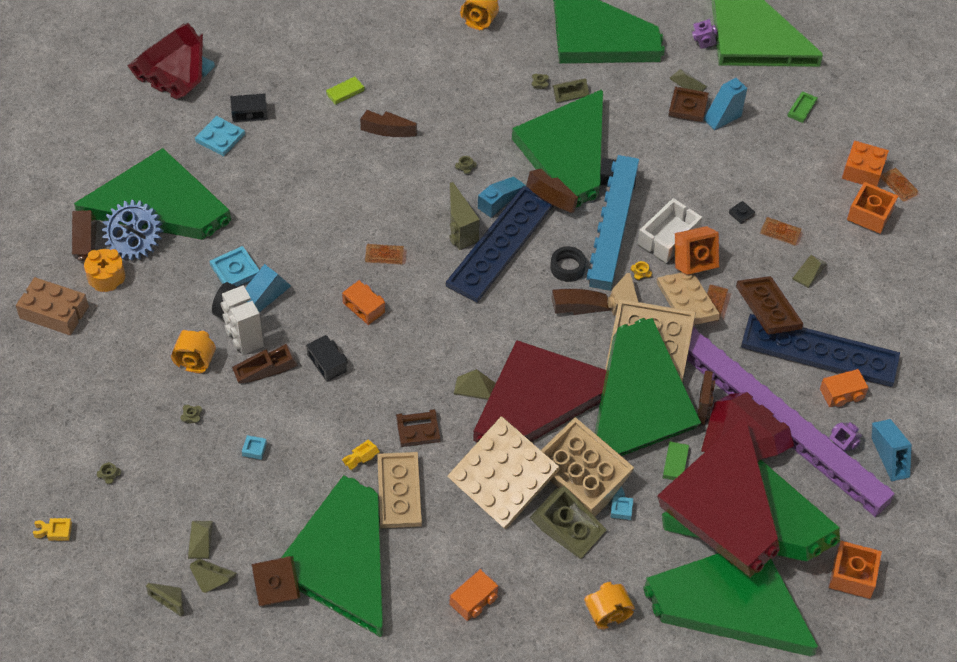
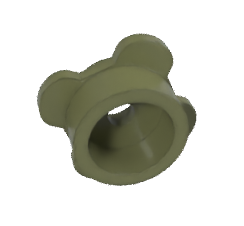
[531,74,549,89]
[455,156,476,174]
[180,405,202,424]
[97,462,121,484]

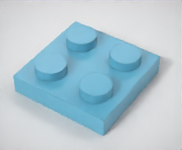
[195,116,245,156]
[209,246,259,286]

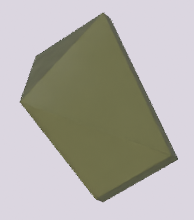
[670,69,707,91]
[553,78,589,103]
[792,254,827,288]
[454,369,496,400]
[188,521,213,559]
[190,558,237,593]
[146,583,184,617]

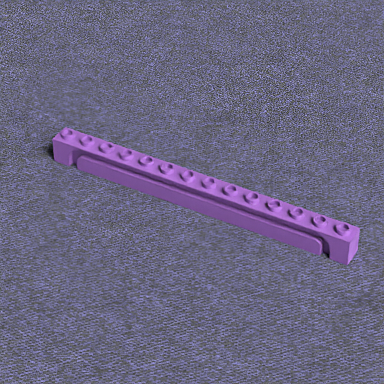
[687,327,895,517]

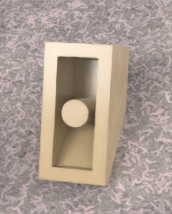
[608,273,638,316]

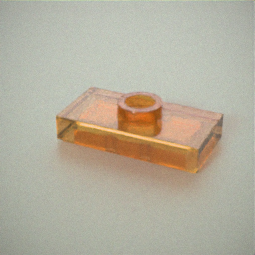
[881,167,918,202]
[760,217,802,245]
[365,244,404,264]
[707,284,728,322]

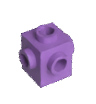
[692,19,718,49]
[829,422,862,451]

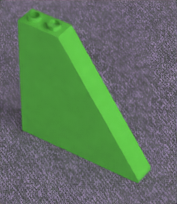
[711,0,823,67]

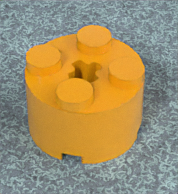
[460,0,499,30]
[84,249,125,292]
[171,330,216,373]
[584,582,635,629]

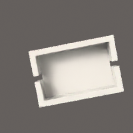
[637,198,702,263]
[221,285,264,355]

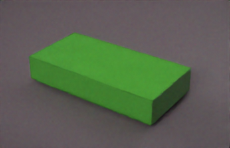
[787,91,818,123]
[663,441,689,480]

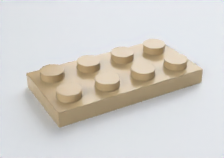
[657,272,719,325]
[377,452,422,528]

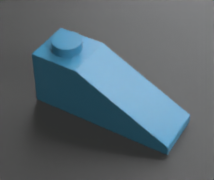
[478,176,527,218]

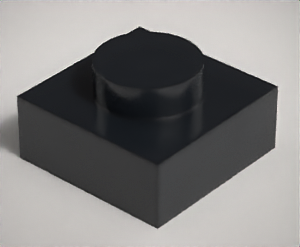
[729,201,755,224]

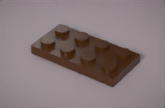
[736,276,804,334]

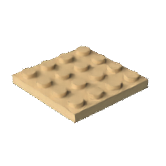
[605,299,696,383]
[447,416,561,529]

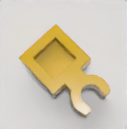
[342,440,380,470]
[33,518,72,541]

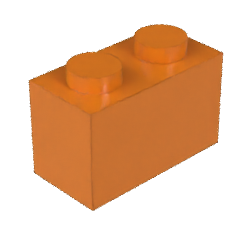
[342,280,385,325]
[820,369,868,407]
[450,569,498,621]

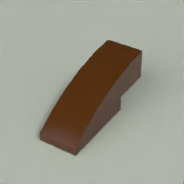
[360,110,417,137]
[526,169,578,213]
[551,289,610,315]
[232,344,298,384]

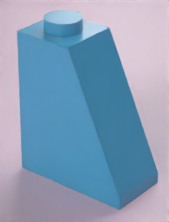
[704,78,747,131]
[245,264,291,313]
[872,419,912,481]

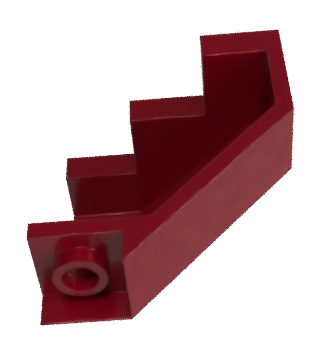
[127,23,203,99]
[701,392,794,460]

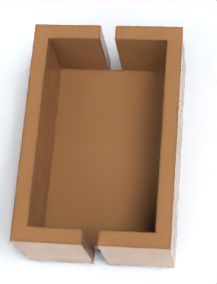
[15,277,89,336]

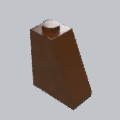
[72,210,97,261]

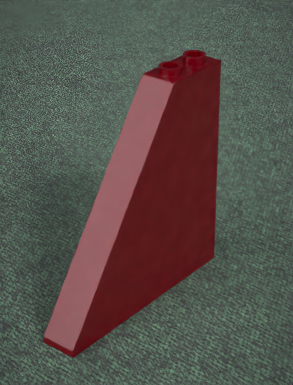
[473,340,607,443]
[657,417,780,577]

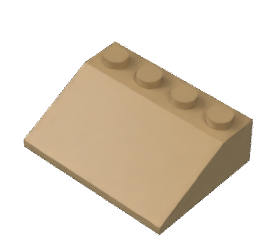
[541,417,634,517]

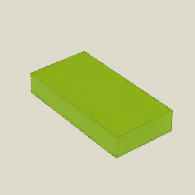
[326,76,365,105]

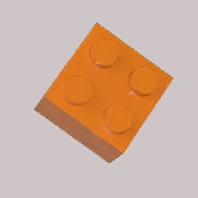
[842,140,889,187]
[847,182,898,234]
[675,226,719,275]
[829,540,882,599]

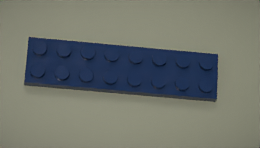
[446,186,554,303]
[741,314,900,387]

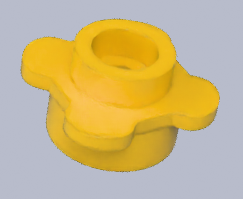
[631,261,652,280]

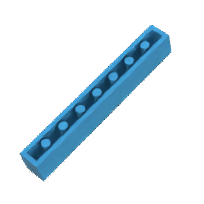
[587,155,639,291]

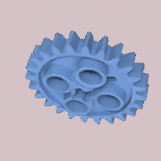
[102,200,163,261]

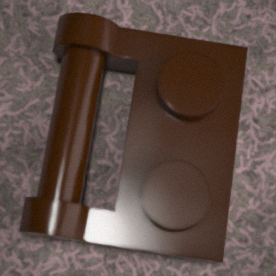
[396,409,440,447]

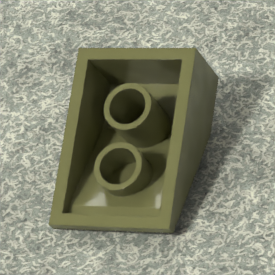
[449,182,480,250]
[530,486,606,559]

